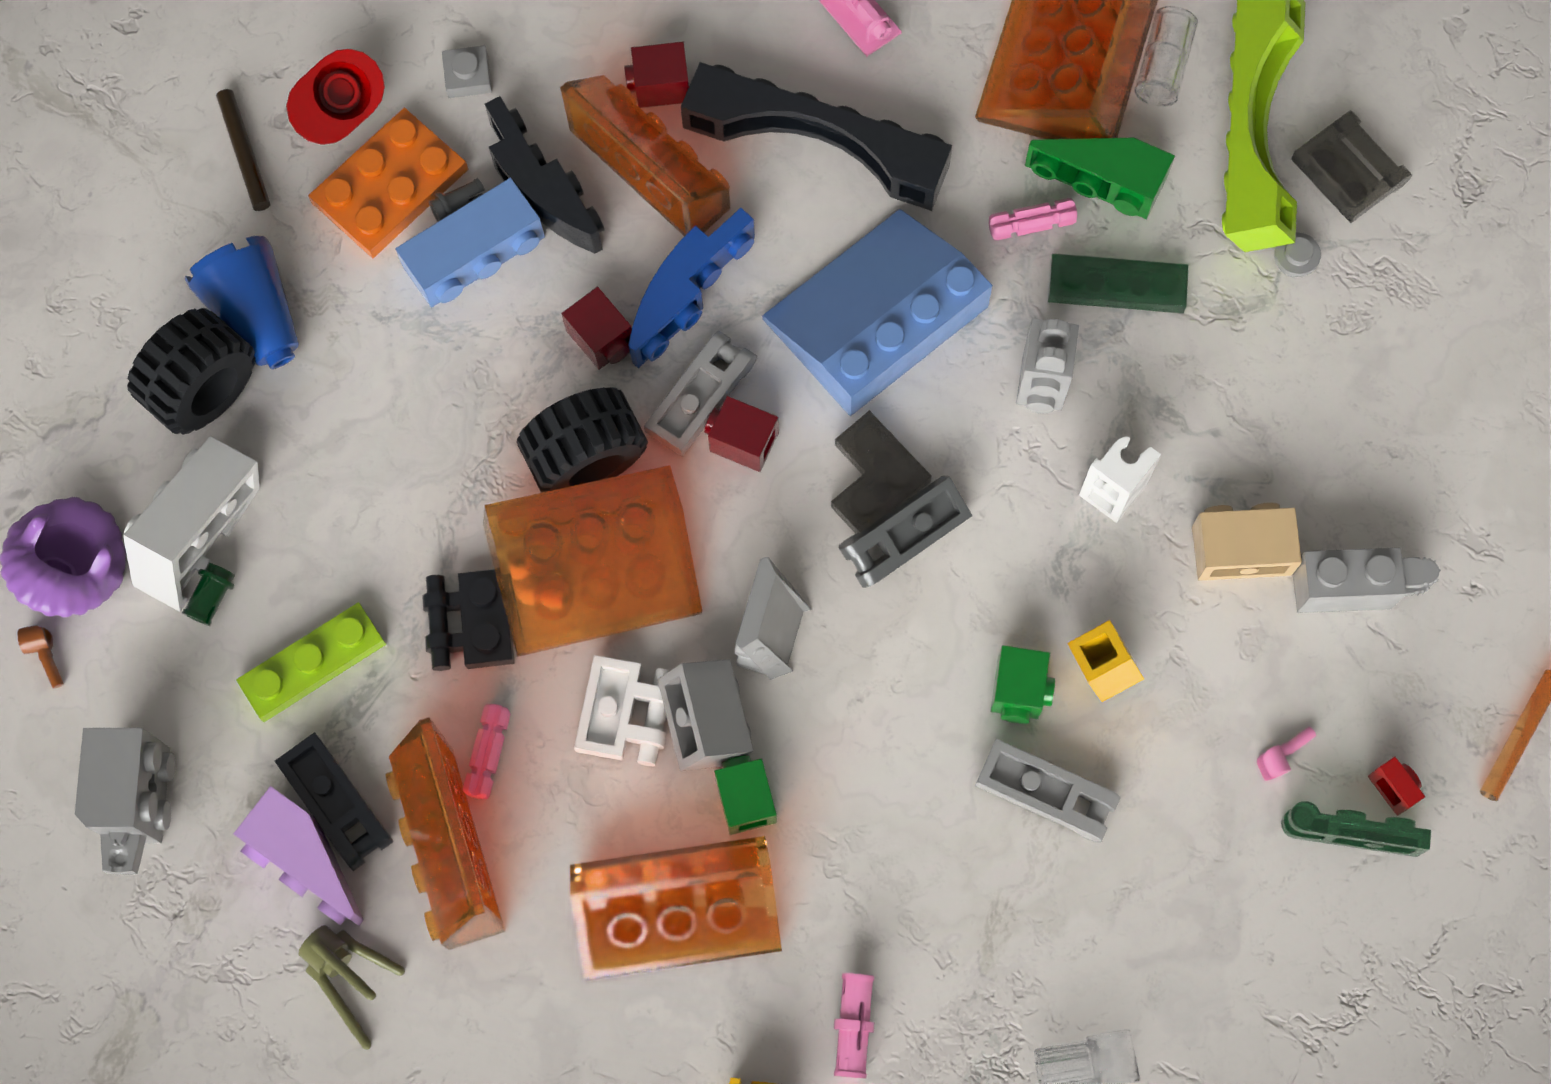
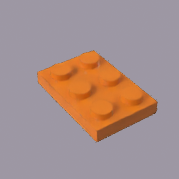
[308,107,469,259]

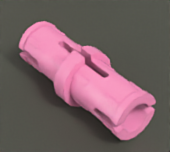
[834,973,875,1079]

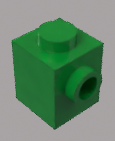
[990,645,1055,724]

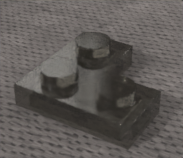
[831,410,932,534]

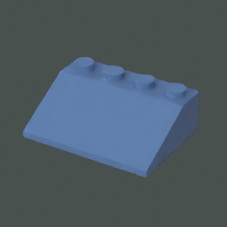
[762,209,993,417]

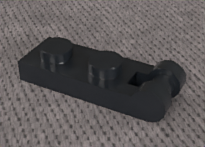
[275,732,394,871]

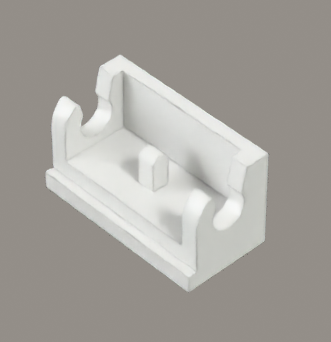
[1079,436,1161,523]

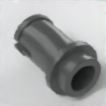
[429,178,485,222]

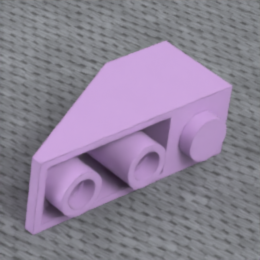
[233,786,364,926]

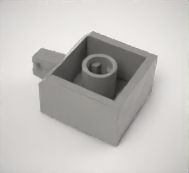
[75,728,175,875]

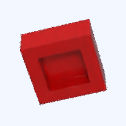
[1368,756,1425,816]

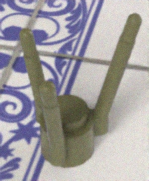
[298,925,405,1050]

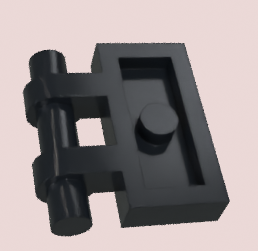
[422,568,515,671]

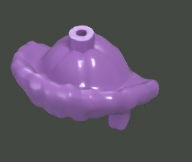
[0,497,126,617]

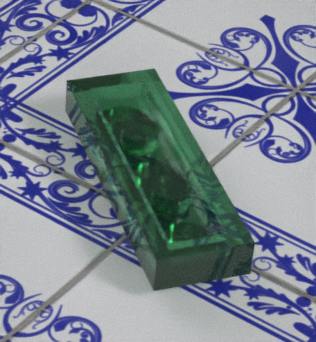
[1048,253,1188,314]

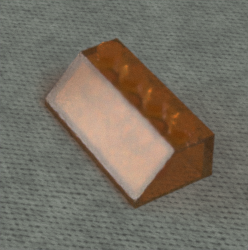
[560,75,730,236]
[570,836,782,981]

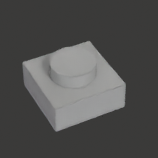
[442,45,492,98]

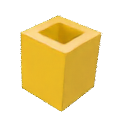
[1067,620,1144,702]

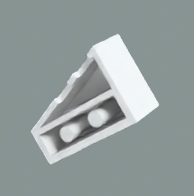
[123,436,260,612]

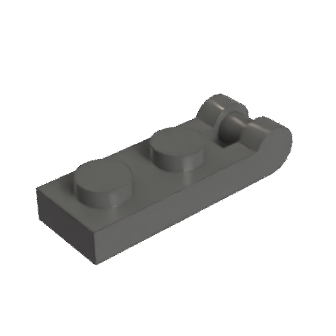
[838,476,972,588]

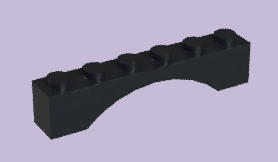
[681,62,952,211]

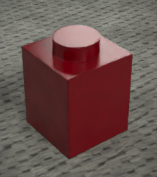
[624,41,689,108]
[561,286,632,370]
[704,396,779,472]

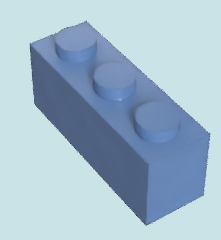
[395,177,545,308]

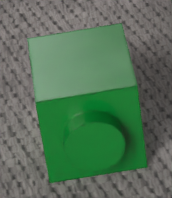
[714,755,777,835]

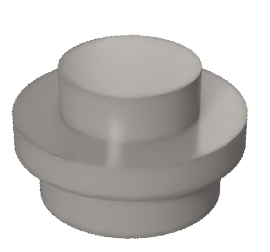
[1274,232,1321,277]

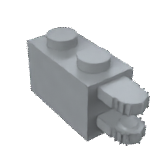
[1016,318,1079,413]
[1293,548,1441,613]

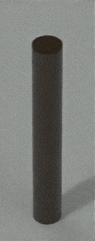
[216,89,271,211]

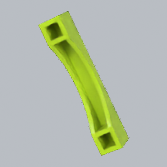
[1222,0,1306,252]

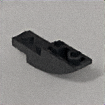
[485,96,605,254]

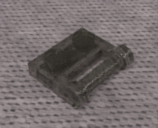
[1291,111,1413,223]

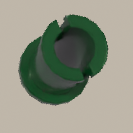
[182,563,235,626]

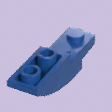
[629,208,755,368]

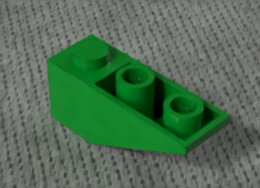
[1025,137,1175,220]

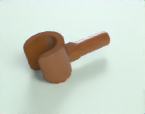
[17,625,64,689]

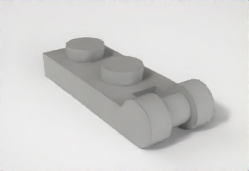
[644,331,757,457]
[975,739,1120,842]

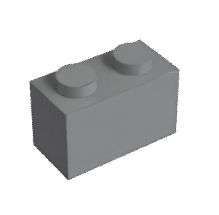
[657,659,753,771]

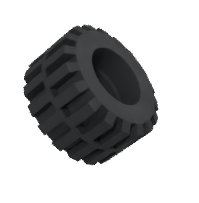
[127,308,256,435]
[517,387,648,498]

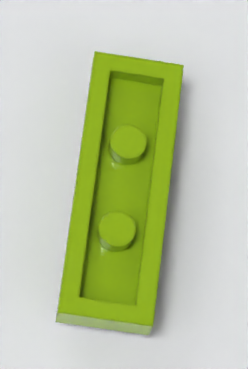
[236,602,387,722]

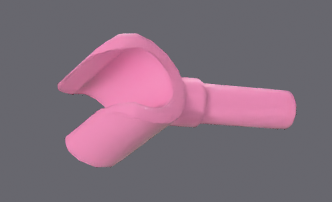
[1257,727,1316,781]

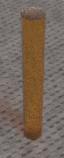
[1480,670,1551,801]

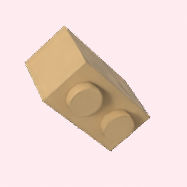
[1192,503,1302,581]

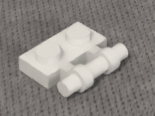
[574,655,671,766]

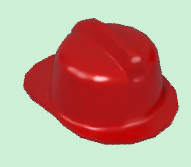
[286,49,385,145]

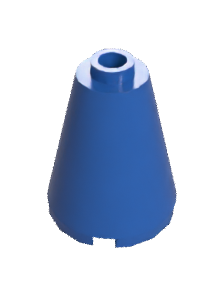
[185,236,299,369]

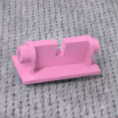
[819,0,902,57]

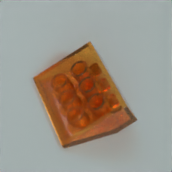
[975,0,1158,139]
[483,465,702,657]
[385,717,506,950]

